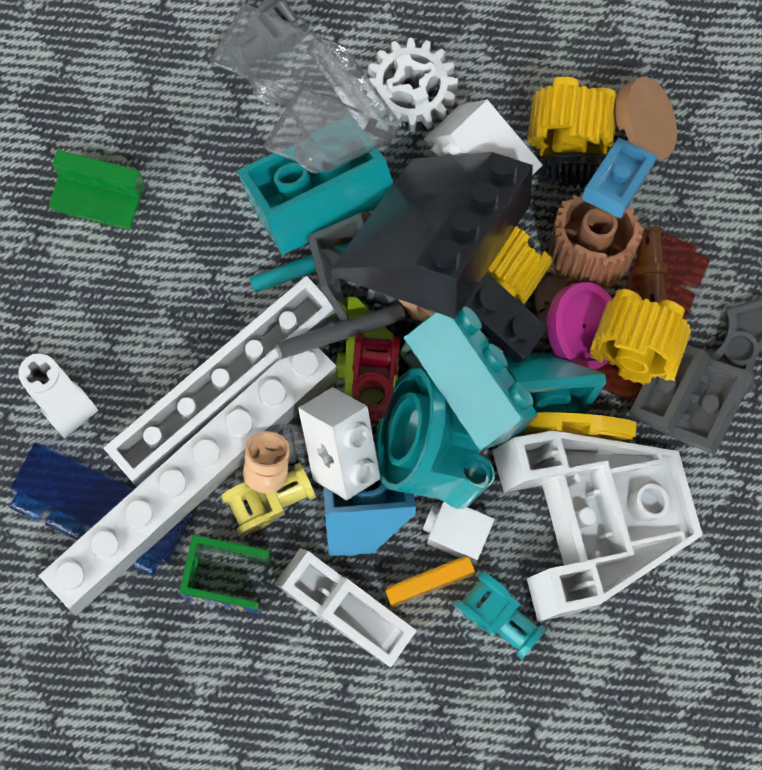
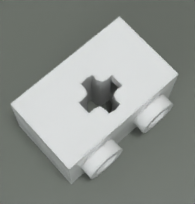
[298,387,380,500]

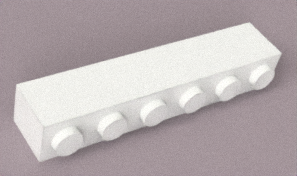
[104,276,337,487]

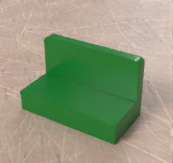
[49,150,145,230]

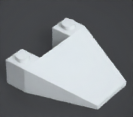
[493,431,702,622]

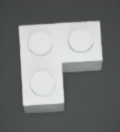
[424,99,542,175]

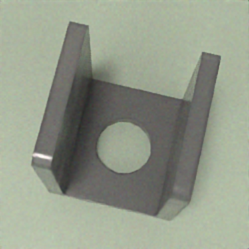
[308,213,396,321]

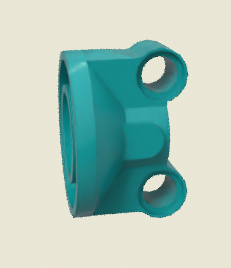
[375,368,495,509]

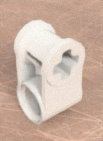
[19,353,99,439]

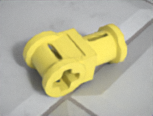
[221,462,317,537]

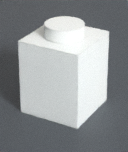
[423,502,495,565]

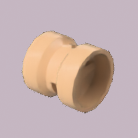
[243,431,290,493]

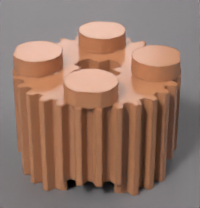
[548,192,644,290]

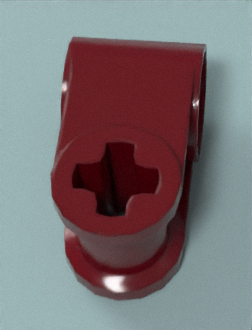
[352,332,401,421]

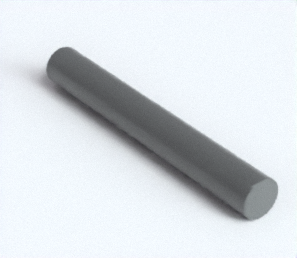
[276,303,405,360]

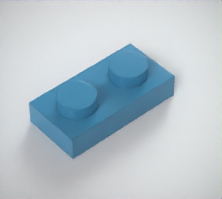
[581,137,657,219]

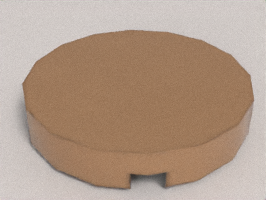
[615,76,677,161]

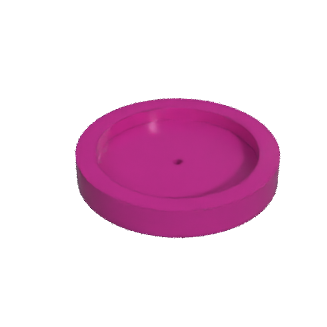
[547,282,613,369]

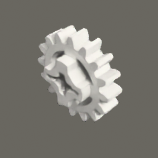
[366,38,458,132]

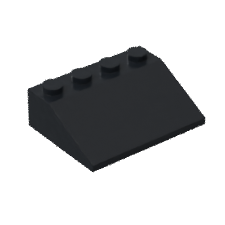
[331,152,533,319]

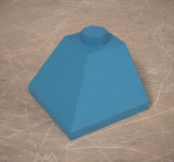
[324,479,416,556]

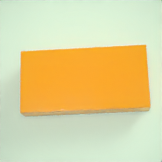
[385,556,475,608]

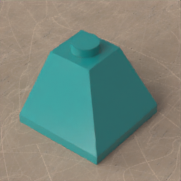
[505,353,607,413]

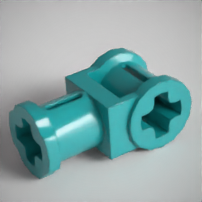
[453,571,547,660]

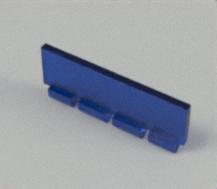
[10,442,192,576]

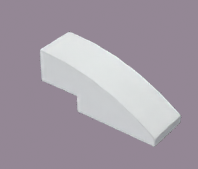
[275,548,416,667]

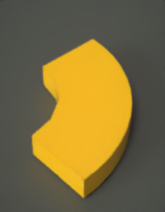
[521,412,636,441]

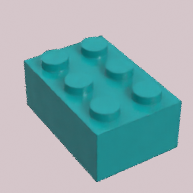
[237,114,393,255]

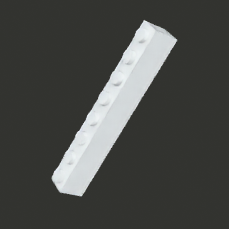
[39,348,337,615]

